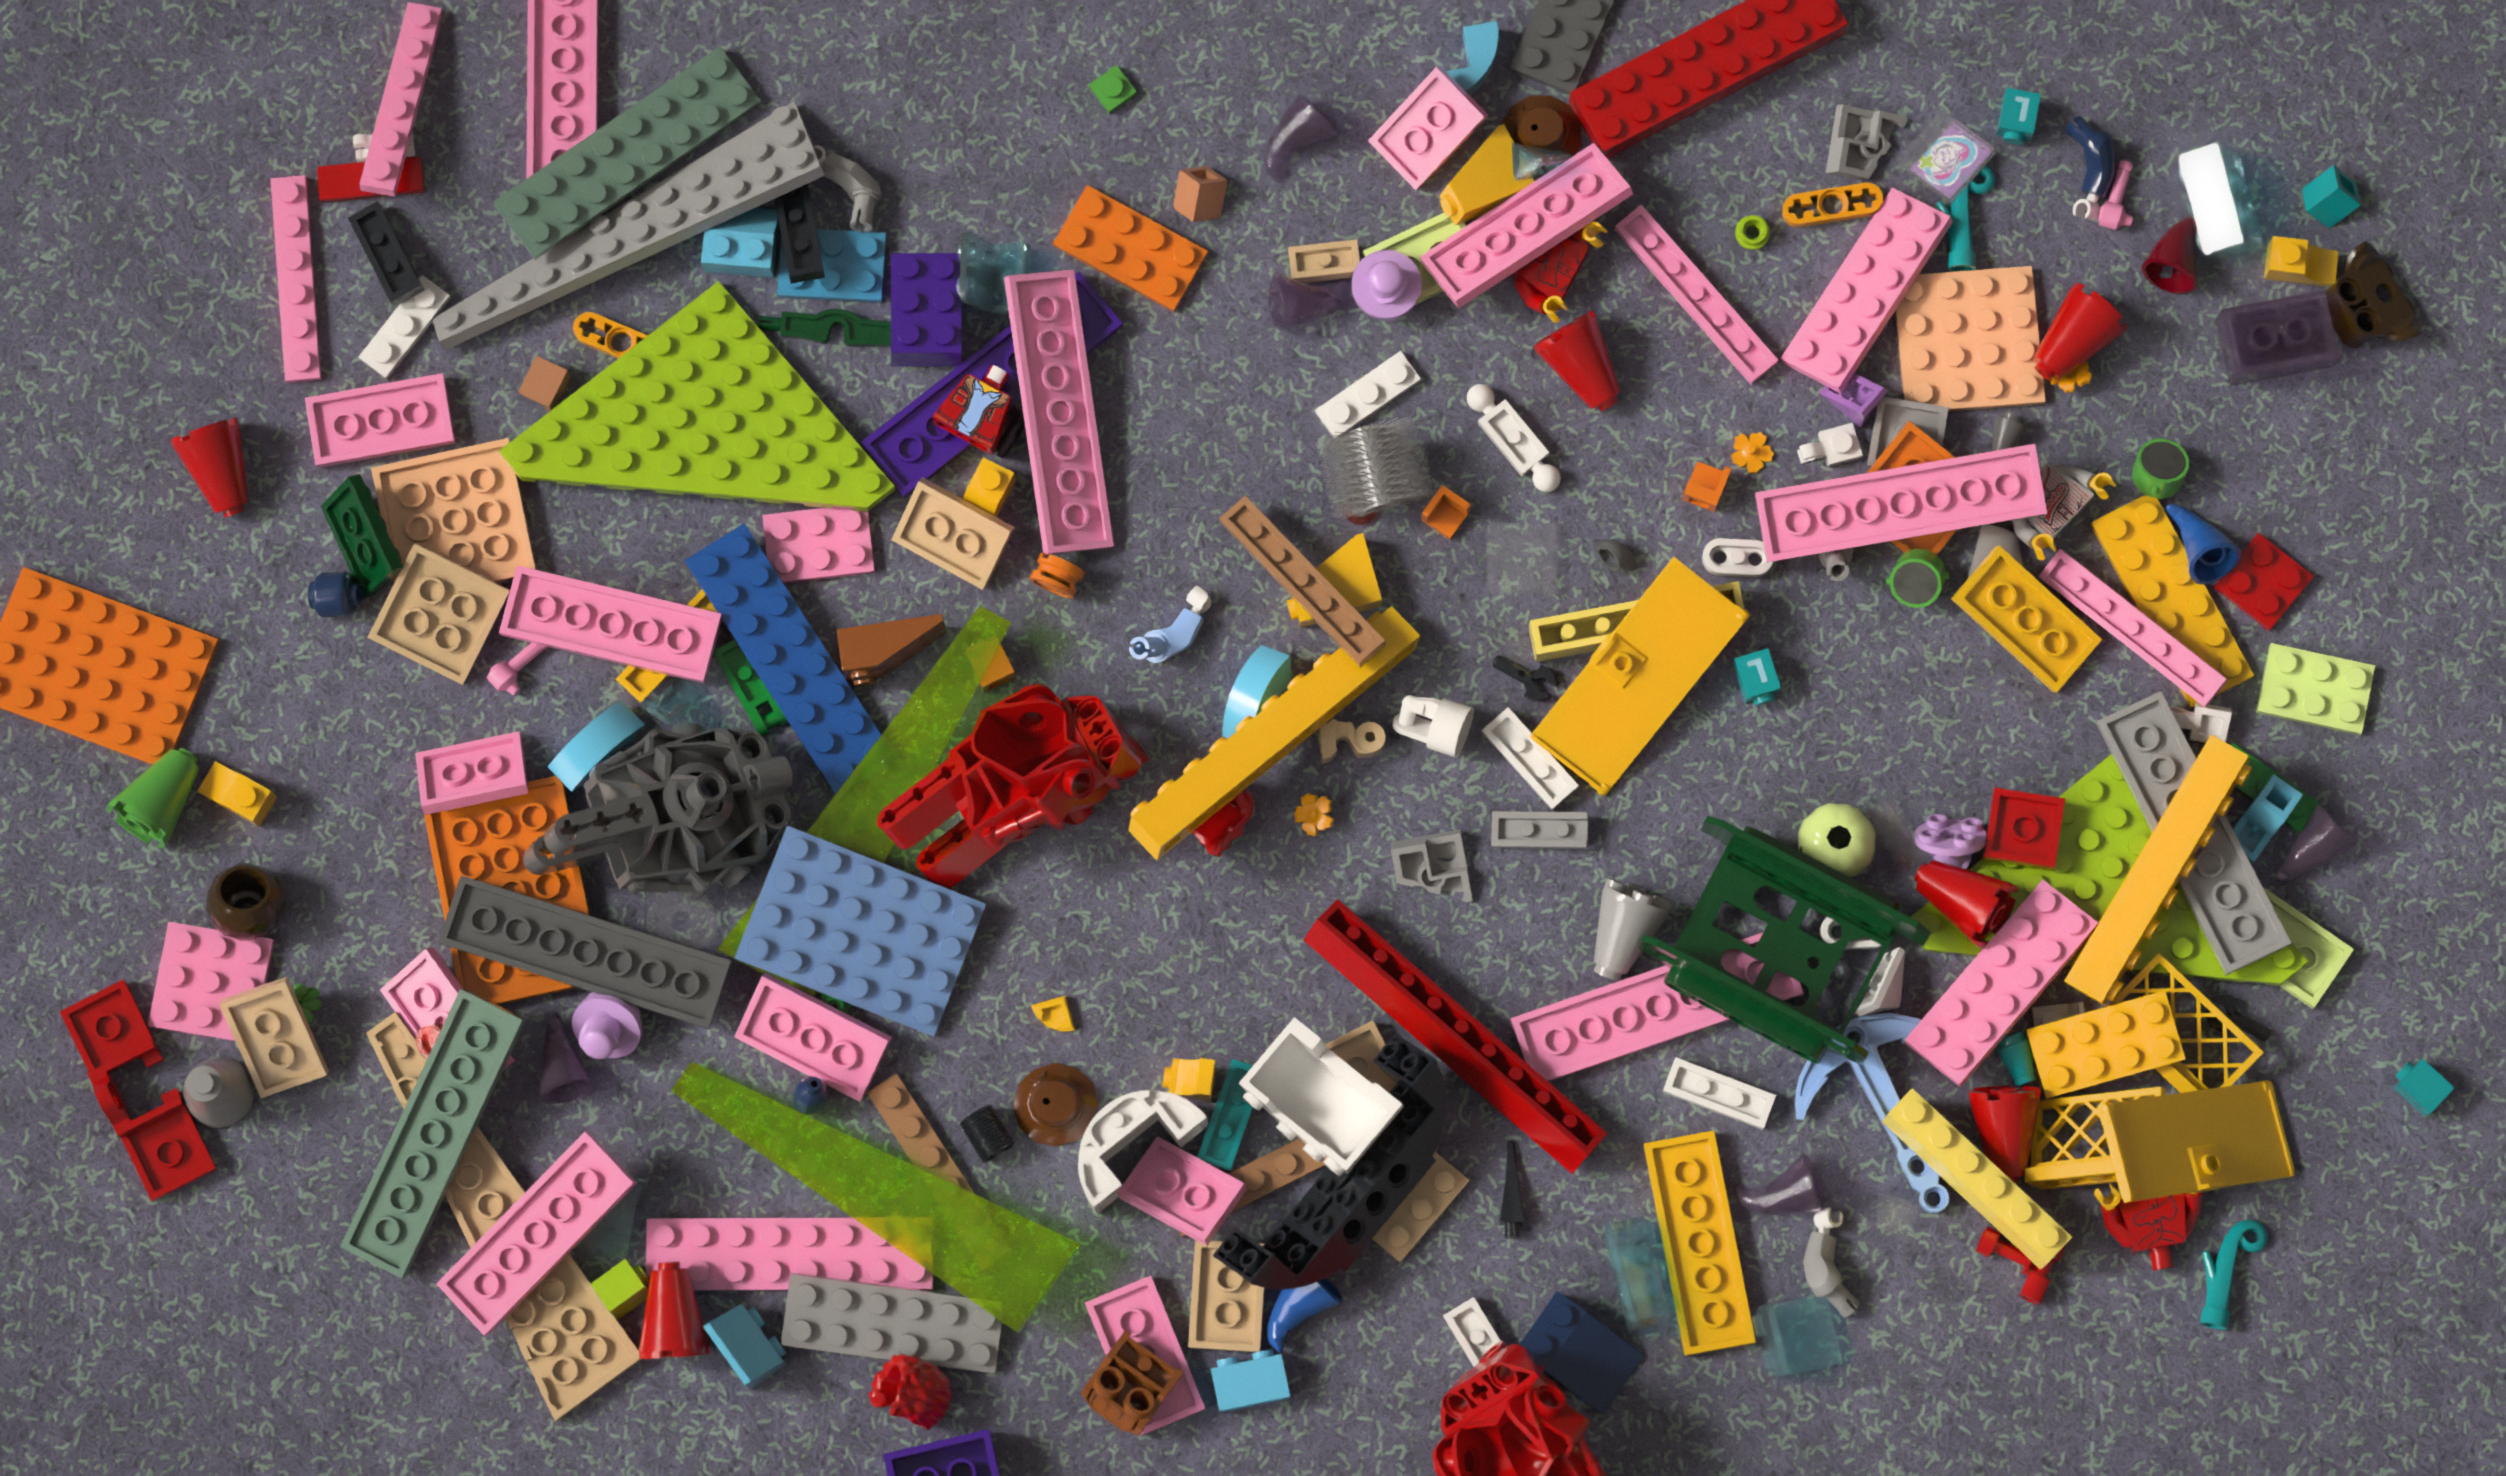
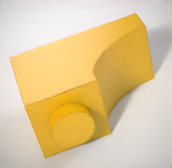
[2264,236,2338,287]
[197,761,277,827]
[1162,1058,1216,1103]

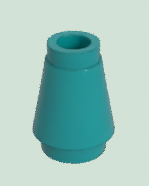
[1995,1030,2036,1086]

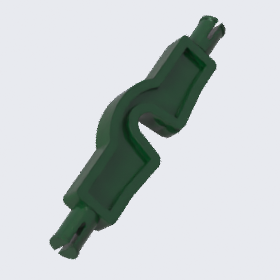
[759,309,891,348]

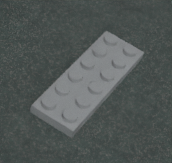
[781,1273,1005,1374]

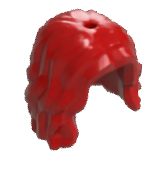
[1192,788,1254,857]
[868,1354,952,1431]

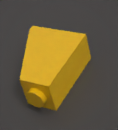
[1440,124,1534,226]
[1286,533,1382,628]

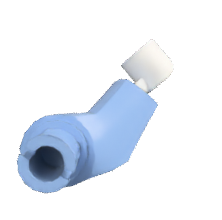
[1129,586,1211,663]

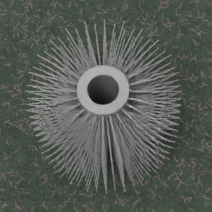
[1316,417,1434,518]

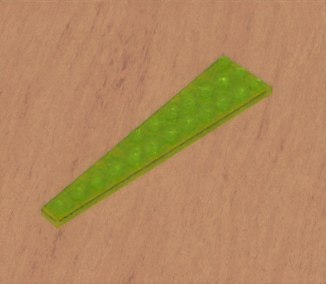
[717,606,1012,997]
[671,1062,1081,1334]

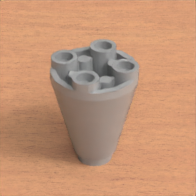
[1593,878,1673,981]

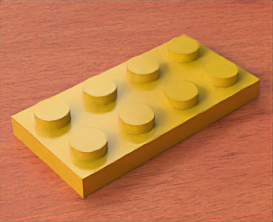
[1951,546,2102,693]
[2026,990,2186,1099]

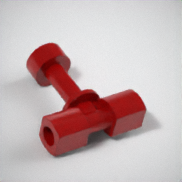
[1975,1226,2067,1305]

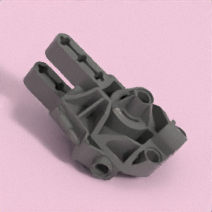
[523,722,793,899]

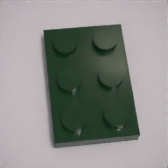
[320,474,403,599]

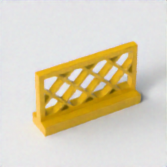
[2106,952,2264,1093]
[2025,1087,2166,1190]

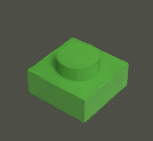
[1089,65,1137,114]

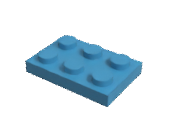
[777,229,887,303]

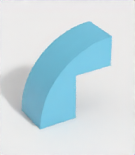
[1446,21,1498,96]
[1222,645,1291,738]
[548,700,645,792]
[2233,774,2303,865]

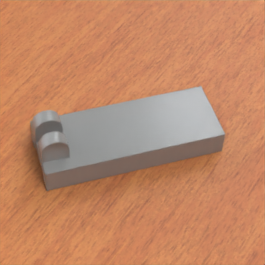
[1491,811,1590,849]

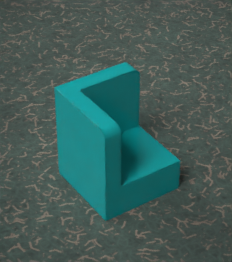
[2302,165,2361,228]

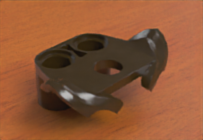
[2320,242,2422,348]

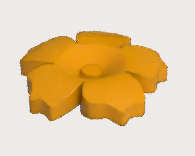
[2050,361,2092,394]
[1730,432,1774,474]
[1294,793,1334,836]

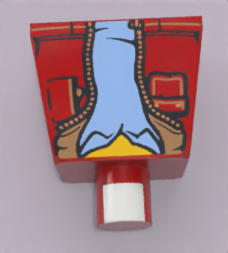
[932,365,1012,456]

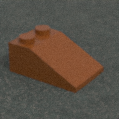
[836,614,947,687]

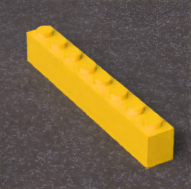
[2064,735,2252,1006]

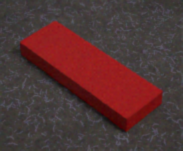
[317,156,425,203]

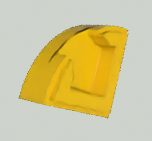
[1031,996,1075,1032]

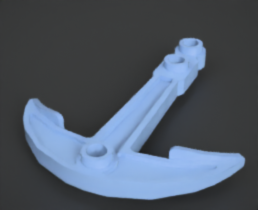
[1795,1013,1949,1213]

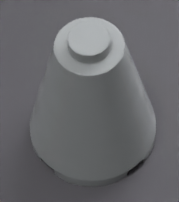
[183,1057,254,1128]

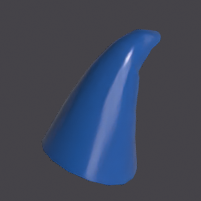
[2166,504,2241,585]
[1267,1279,1344,1353]

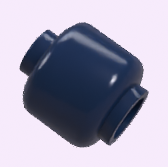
[308,572,363,617]

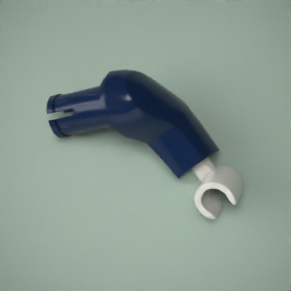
[2066,116,2116,220]

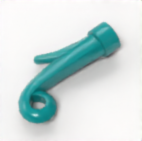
[1936,165,1995,272]
[2199,1219,2268,1330]

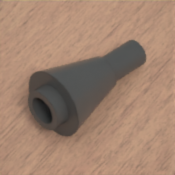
[1992,412,2028,451]

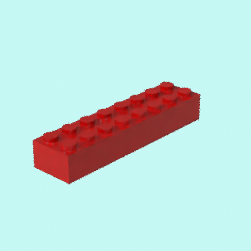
[1568,0,1848,159]

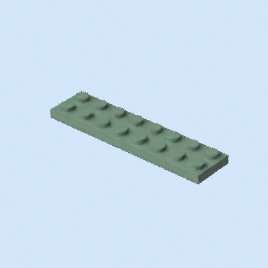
[494,46,761,260]
[340,988,526,1279]

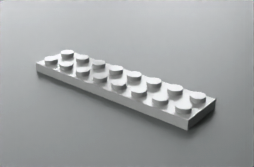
[2096,691,2292,976]

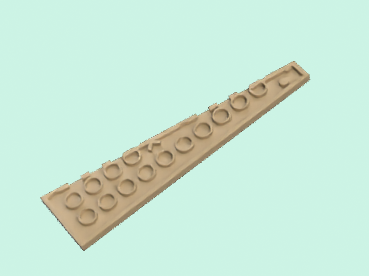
[366,1012,642,1422]

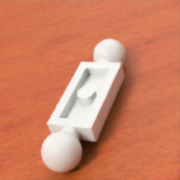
[1467,384,1561,492]

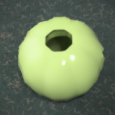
[1798,803,1876,878]

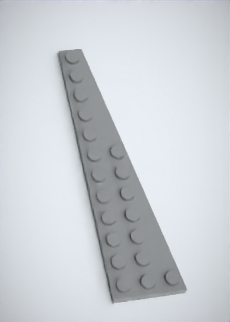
[432,101,825,350]

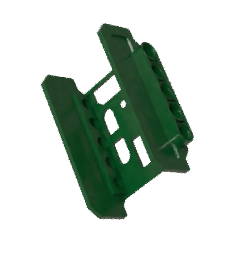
[1639,815,1932,1065]

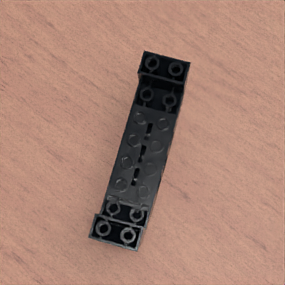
[1213,1034,1446,1290]

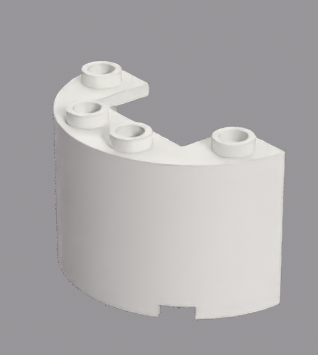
[1239,1017,1404,1176]
[1078,1090,1208,1215]

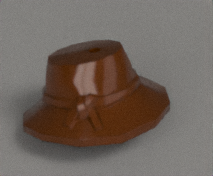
[1501,96,1581,174]
[1013,1063,1098,1147]

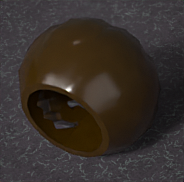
[206,863,286,941]

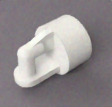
[1392,695,1474,758]

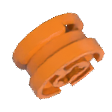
[1029,552,1085,599]

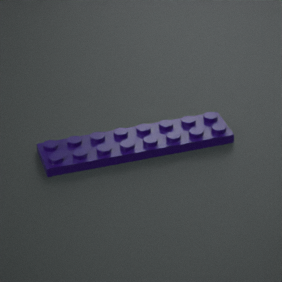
[860,271,1123,499]

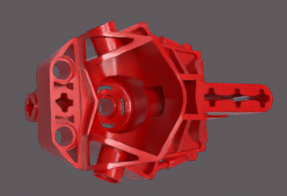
[877,684,1149,889]
[1432,1340,1608,1476]

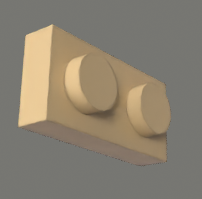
[1288,239,1360,284]

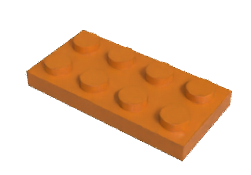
[1053,185,1208,312]

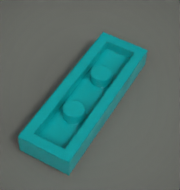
[1197,1059,1253,1172]

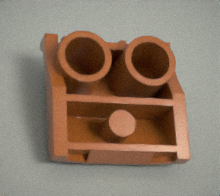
[1081,1330,1184,1435]

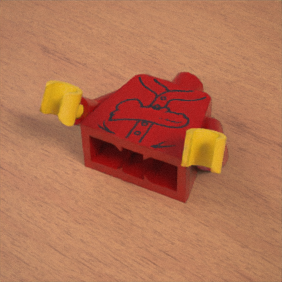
[1512,222,1607,323]
[2094,1183,2202,1271]

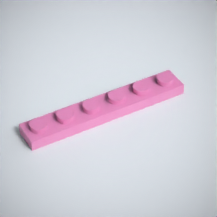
[359,2,443,197]
[271,175,322,383]
[1614,205,1778,385]
[2038,549,2228,707]

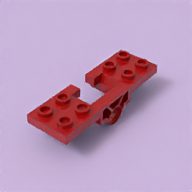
[59,979,218,1202]

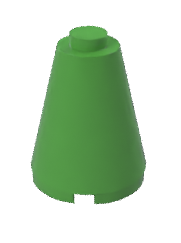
[106,748,199,849]

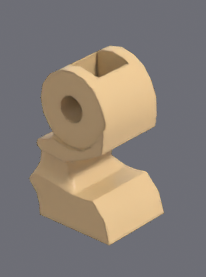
[1318,719,1386,765]

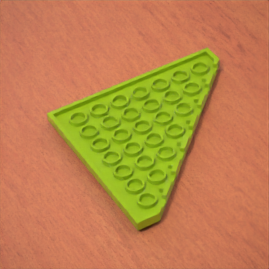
[499,281,895,512]
[1910,754,2309,986]

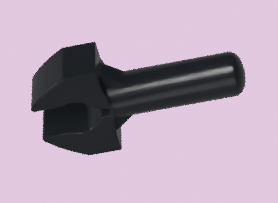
[994,399,1025,458]
[1492,655,1556,702]
[2205,995,2271,1042]

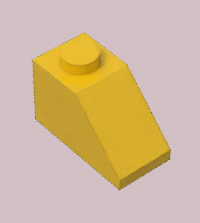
[963,457,1016,517]

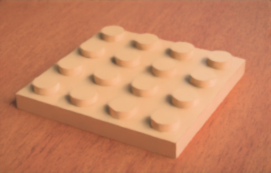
[1895,266,2046,411]
[371,438,537,583]

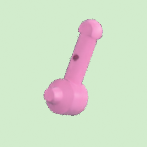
[2098,160,2133,230]
[487,643,548,696]

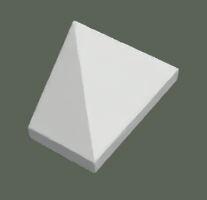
[1854,947,1905,1016]

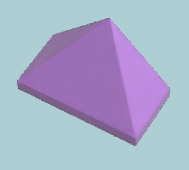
[1819,373,1887,428]

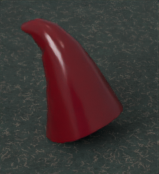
[2141,216,2214,294]

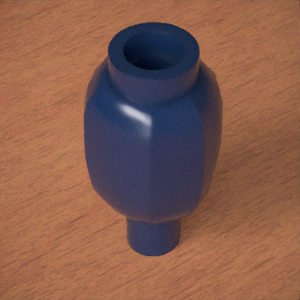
[793,1076,827,1115]

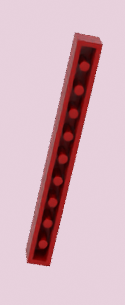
[1303,899,1608,1175]

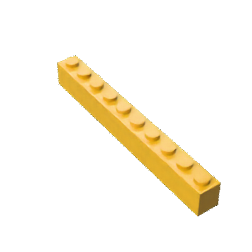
[1128,606,1420,860]

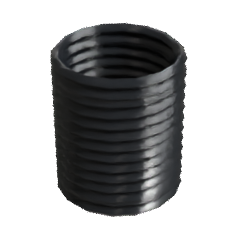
[959,1105,1015,1163]

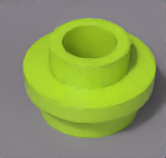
[1735,215,1770,250]

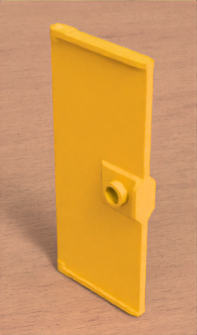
[1529,556,1751,796]
[2098,1080,2294,1203]

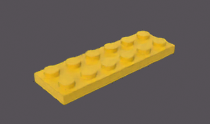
[2090,495,2254,709]
[1643,1131,1756,1356]

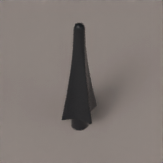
[1499,1140,1525,1239]

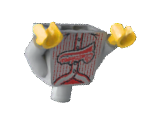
[2012,463,2116,561]

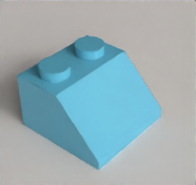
[701,208,779,278]
[703,1304,787,1389]

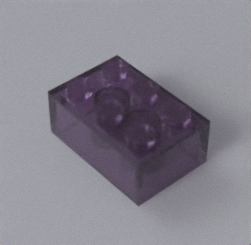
[2215,290,2340,386]

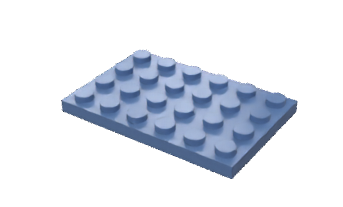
[734,826,986,1037]

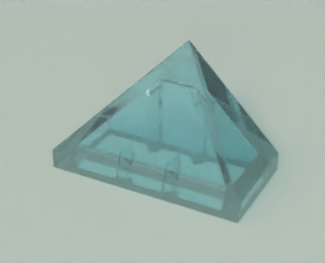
[1512,143,1572,180]
[640,676,705,726]

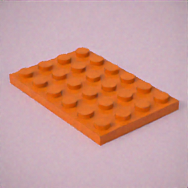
[0,567,220,765]
[424,776,590,1005]

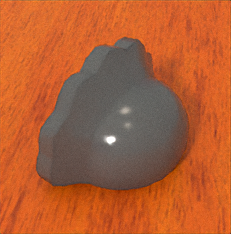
[1593,539,1633,575]

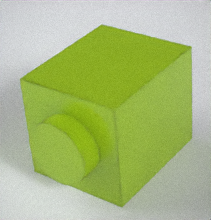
[590,1259,650,1320]

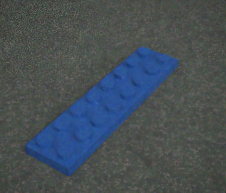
[685,523,897,798]

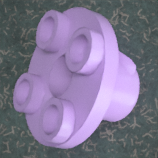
[1351,250,1421,321]
[1915,814,1986,869]
[572,992,643,1059]

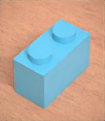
[1211,1349,1290,1413]

